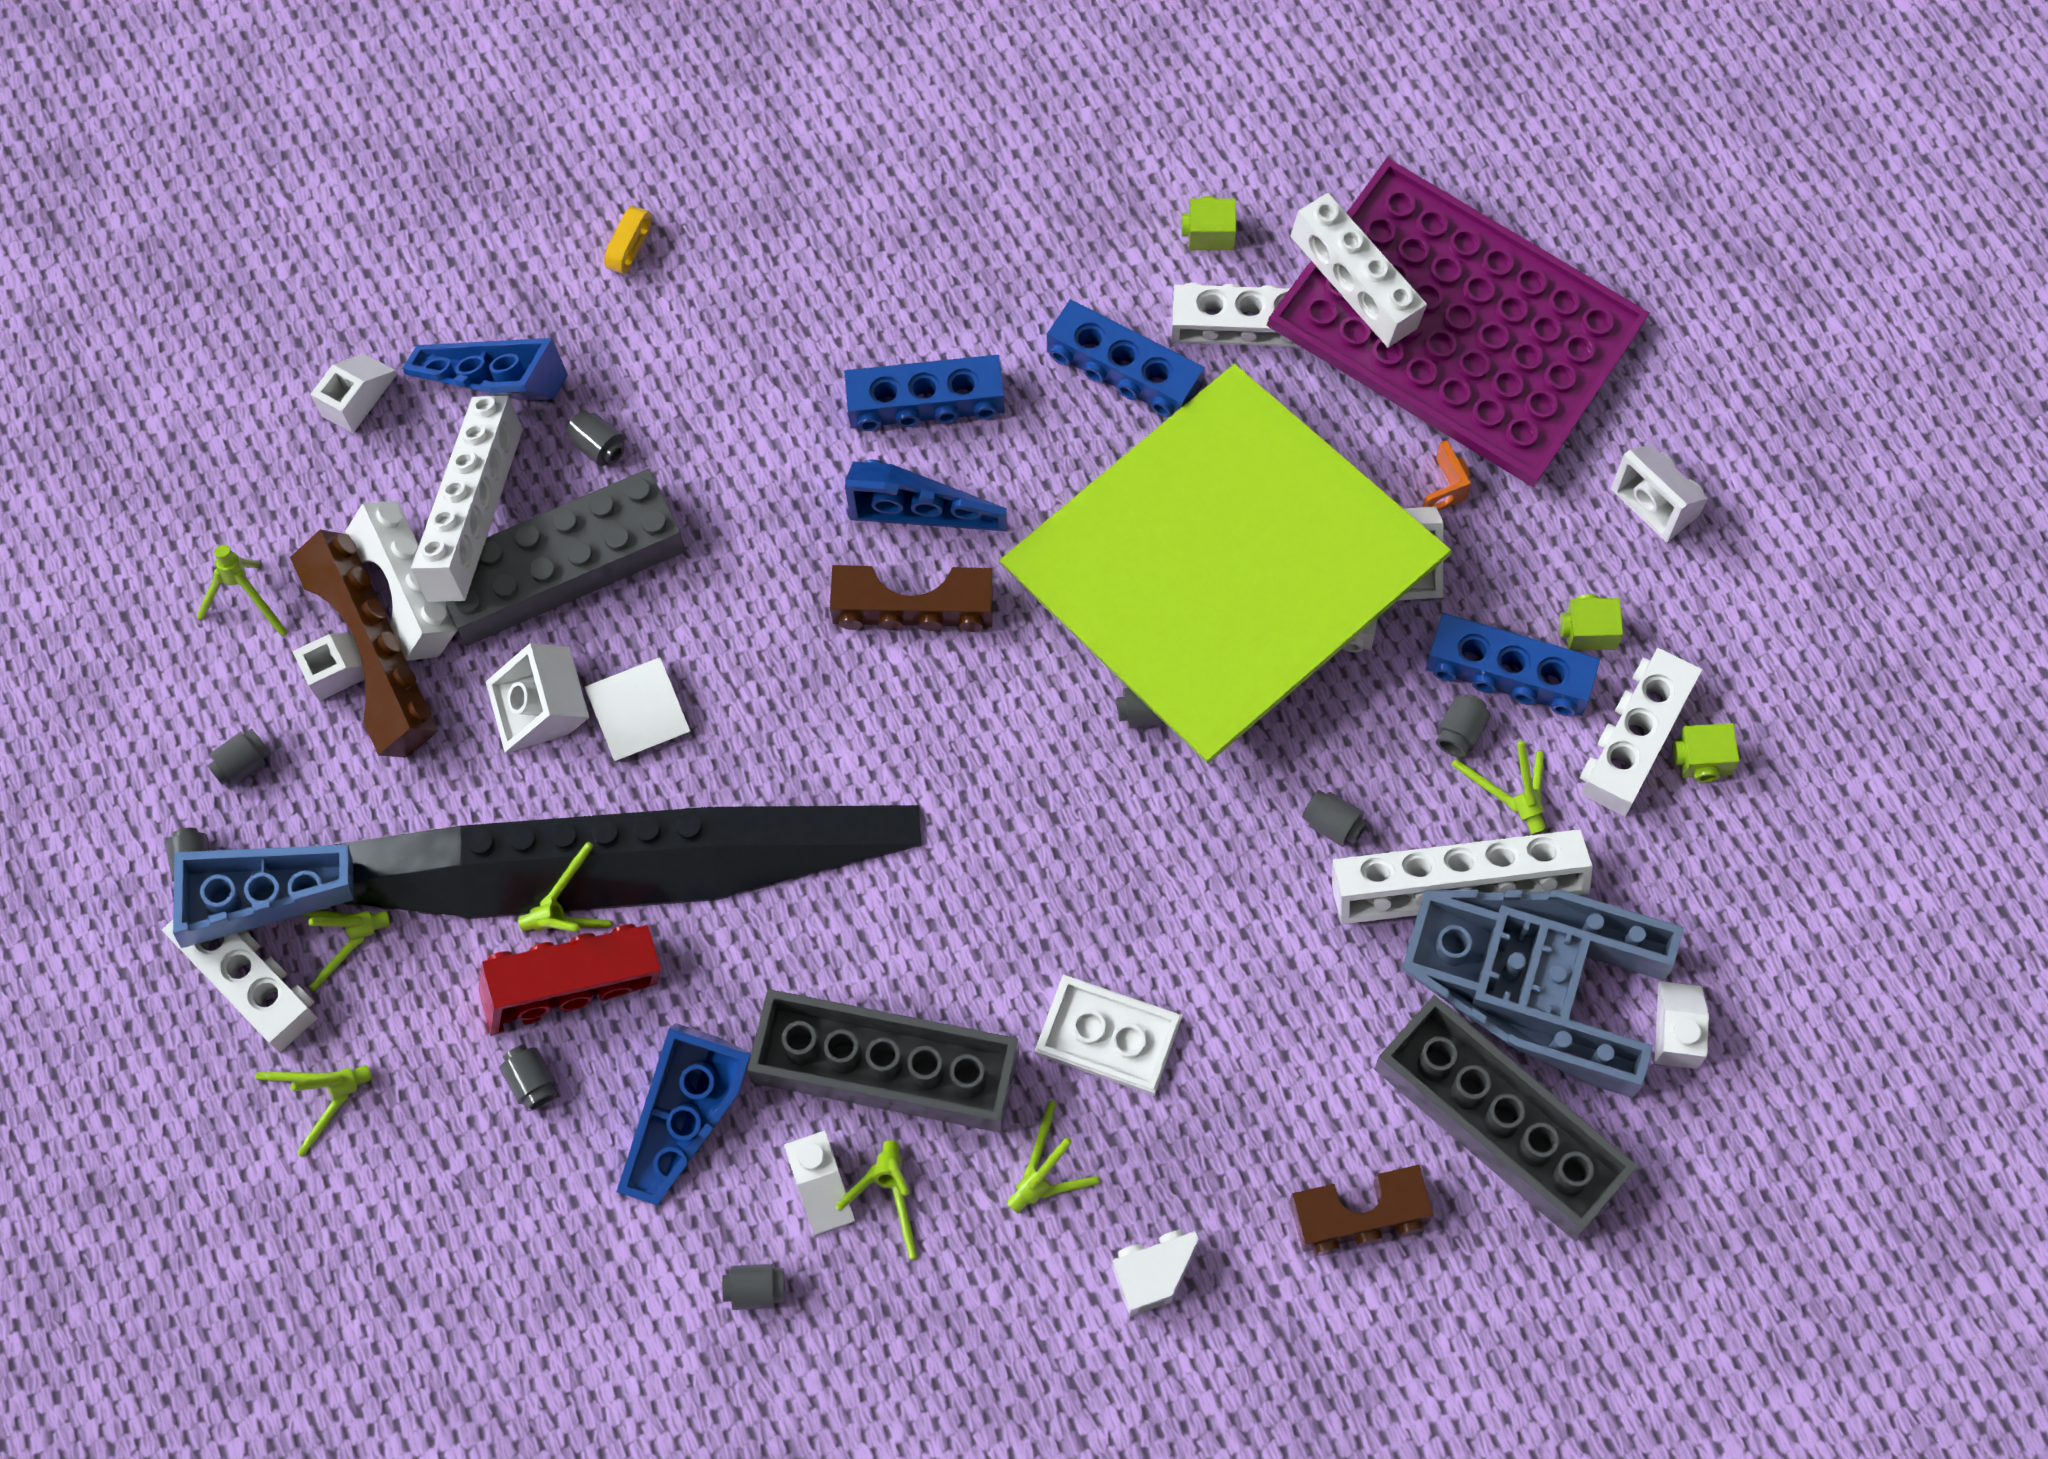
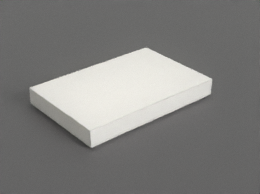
[1034,974,1182,1096]

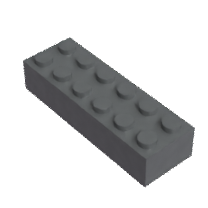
[445,468,686,647]
[747,989,1019,1133]
[1374,995,1638,1241]

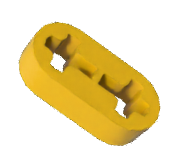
[604,205,652,274]

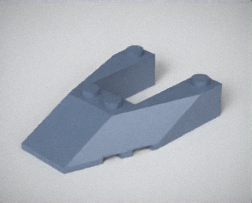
[1401,889,1684,1098]

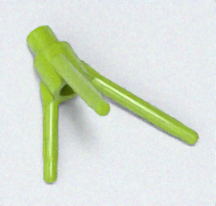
[197,545,287,636]
[1452,740,1547,835]
[518,842,613,932]
[299,910,390,991]
[255,1065,372,1157]
[1006,1100,1100,1214]
[836,1140,917,1260]

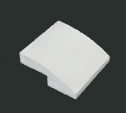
[585,657,690,762]

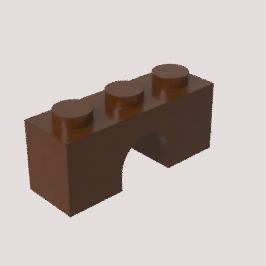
[1290,1165,1433,1256]

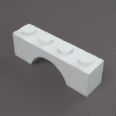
[345,501,458,661]

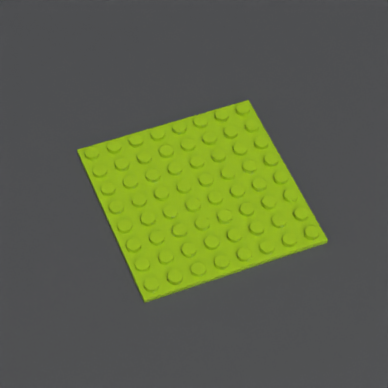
[999,363,1452,764]

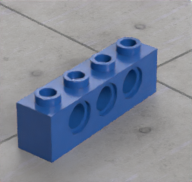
[1047,299,1205,417]
[844,354,1005,431]
[1425,612,1601,716]

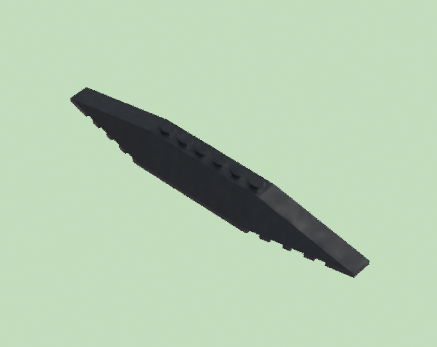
[334,805,922,919]

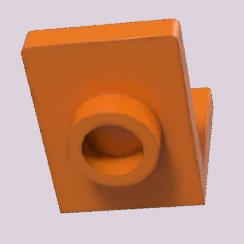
[1422,440,1471,511]

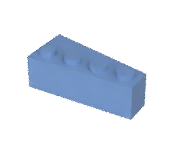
[173,845,353,948]

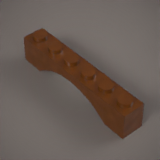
[290,529,438,758]

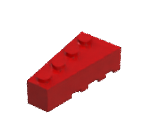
[478,924,661,1036]

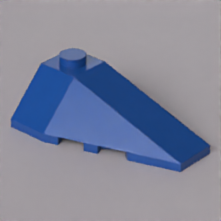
[402,338,568,401]
[845,459,1008,531]
[616,1023,751,1205]

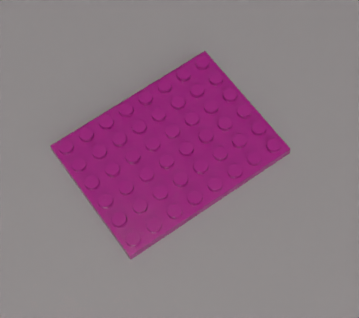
[1266,158,1650,488]

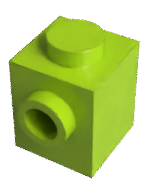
[1181,196,1236,250]
[1559,594,1623,651]
[1672,723,1740,783]

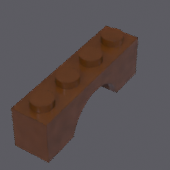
[830,565,994,632]

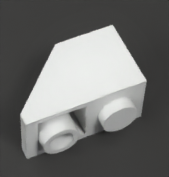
[310,354,397,433]
[292,632,365,701]
[1112,1229,1198,1317]

